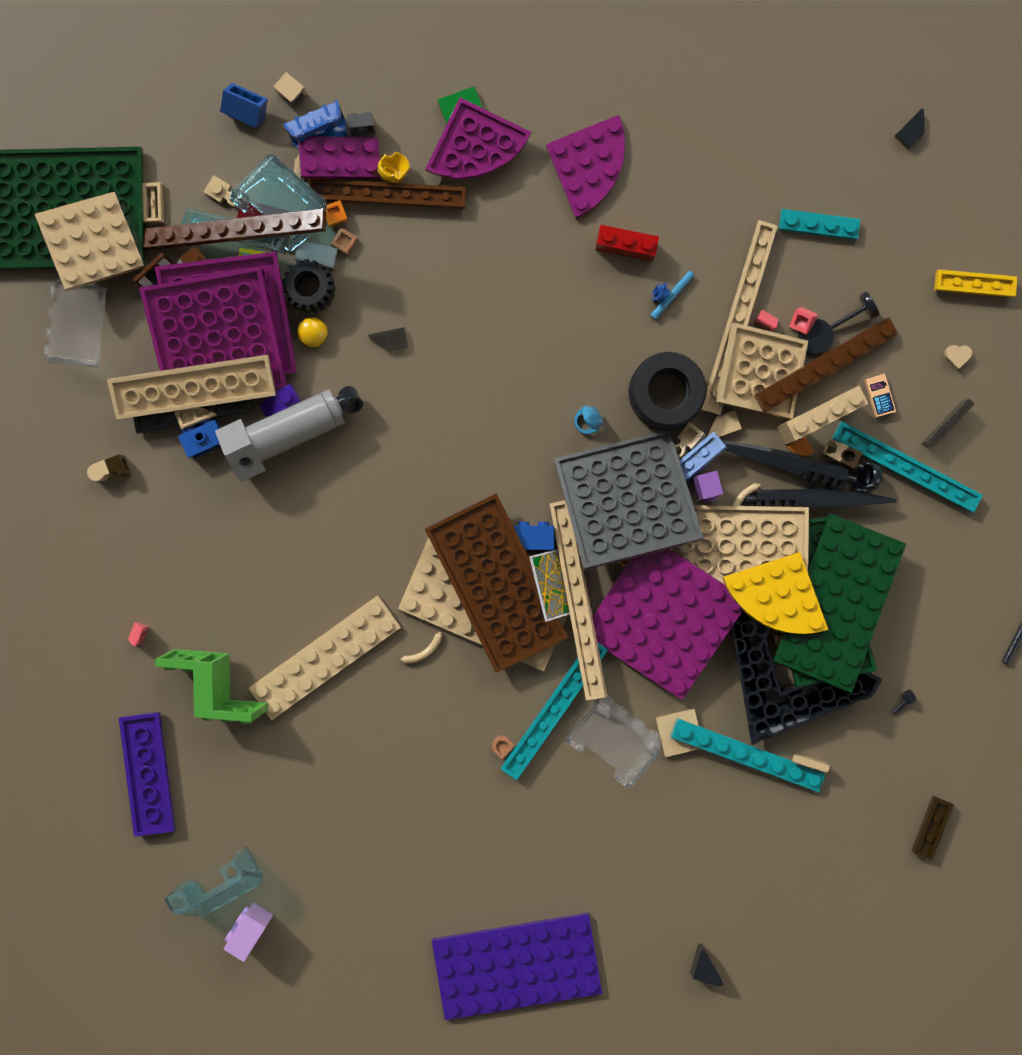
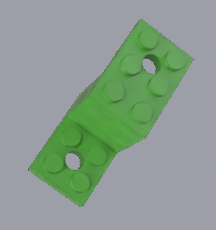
[155,649,268,724]

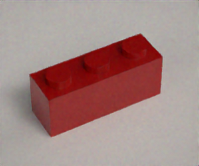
[595,224,659,262]

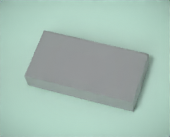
[294,240,338,269]

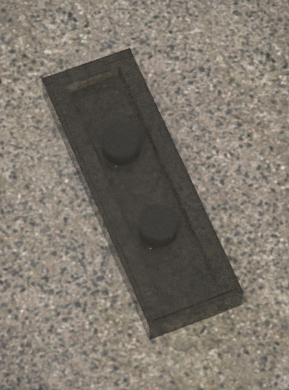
[921,399,974,448]

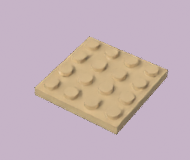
[35,192,144,292]
[716,323,808,419]

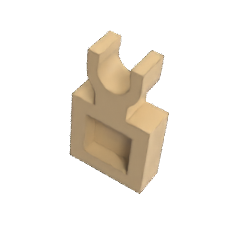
[203,175,242,208]
[675,422,706,459]

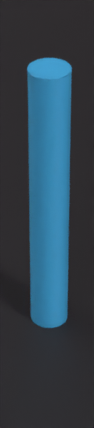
[650,271,695,320]

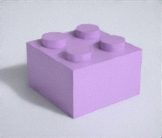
[223,903,273,962]

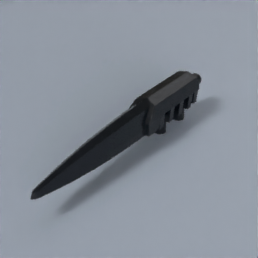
[723,441,857,490]
[745,489,896,507]

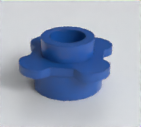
[652,283,670,303]

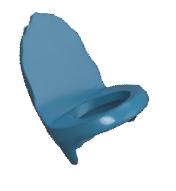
[574,406,603,434]

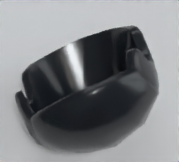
[853,462,883,492]

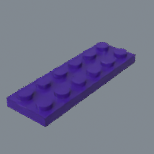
[119,712,176,837]

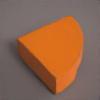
[787,436,815,456]

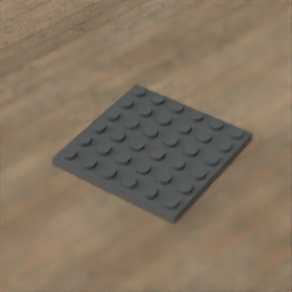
[554,429,703,571]

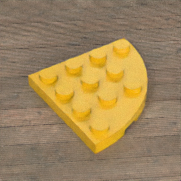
[722,552,828,634]

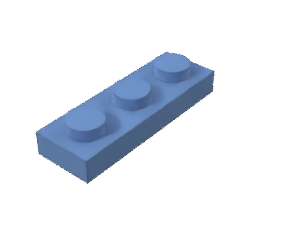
[680,432,728,483]

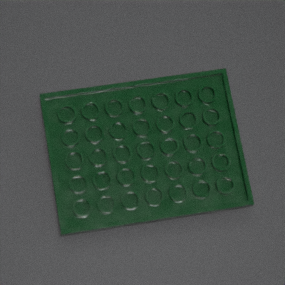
[0,146,145,270]

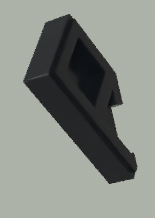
[895,108,924,150]

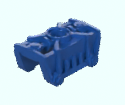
[283,100,347,150]

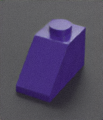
[259,384,302,417]

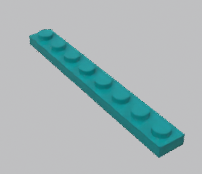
[831,421,983,513]
[500,642,608,780]
[670,718,826,792]

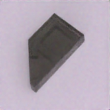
[368,327,408,352]

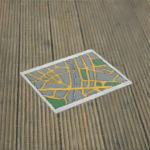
[529,549,570,622]

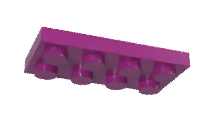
[298,136,381,179]

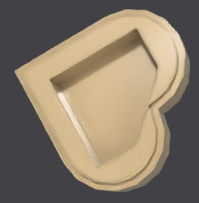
[944,345,972,370]

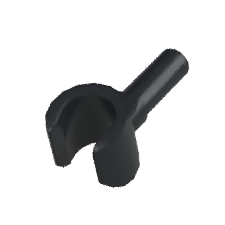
[892,690,916,714]

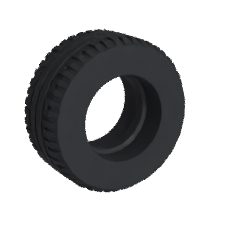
[628,352,707,430]

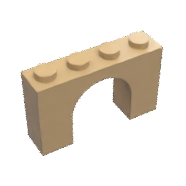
[776,386,868,444]

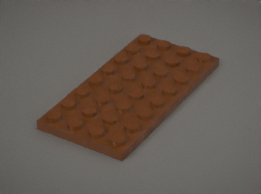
[425,493,568,673]

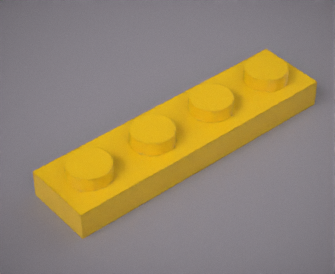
[934,269,1017,298]

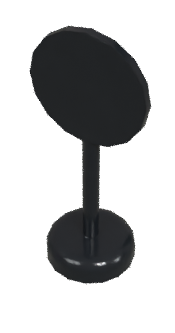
[798,291,880,354]

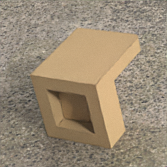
[273,72,307,103]

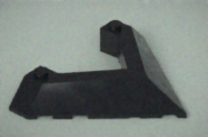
[732,610,882,745]

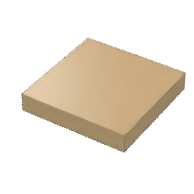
[655,708,701,757]

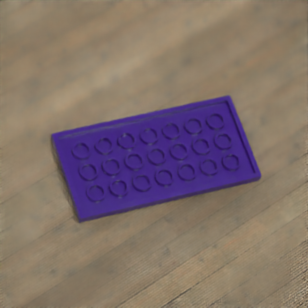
[432,913,602,1020]

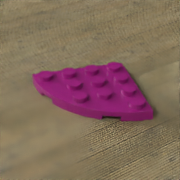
[425,98,532,179]
[546,115,625,219]

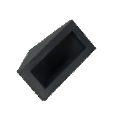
[690,943,724,987]

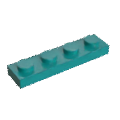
[778,209,861,240]

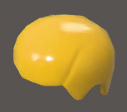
[377,152,410,183]
[297,317,328,347]

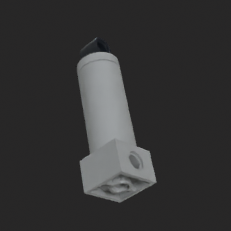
[215,386,363,482]

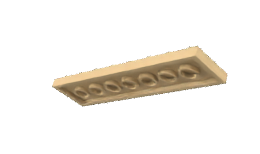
[107,354,276,420]
[249,595,401,720]

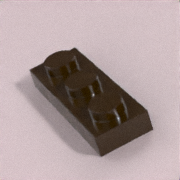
[911,796,954,860]

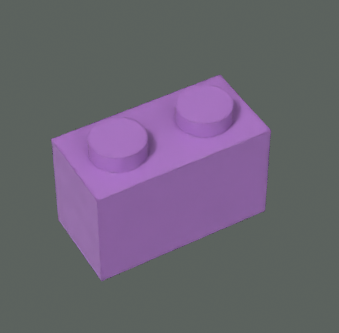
[692,471,723,503]

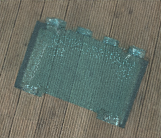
[230,154,327,252]
[164,847,263,917]

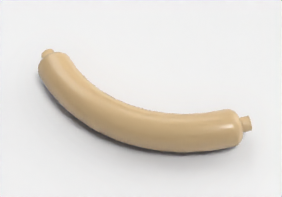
[732,483,761,506]
[401,632,442,664]

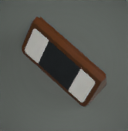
[133,253,174,287]

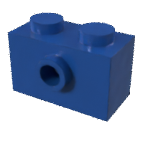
[220,83,268,128]
[178,419,222,459]

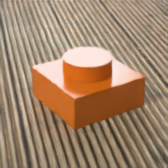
[322,200,348,227]

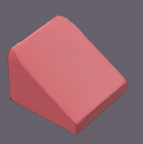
[789,307,818,335]
[754,310,778,332]
[128,622,149,647]

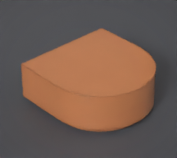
[492,735,516,760]

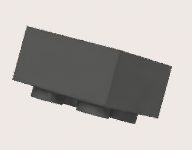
[348,112,376,136]

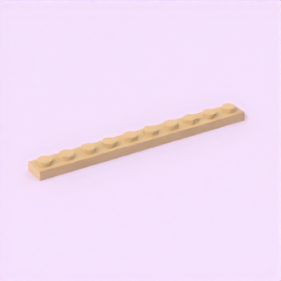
[701,220,778,416]
[550,500,607,701]

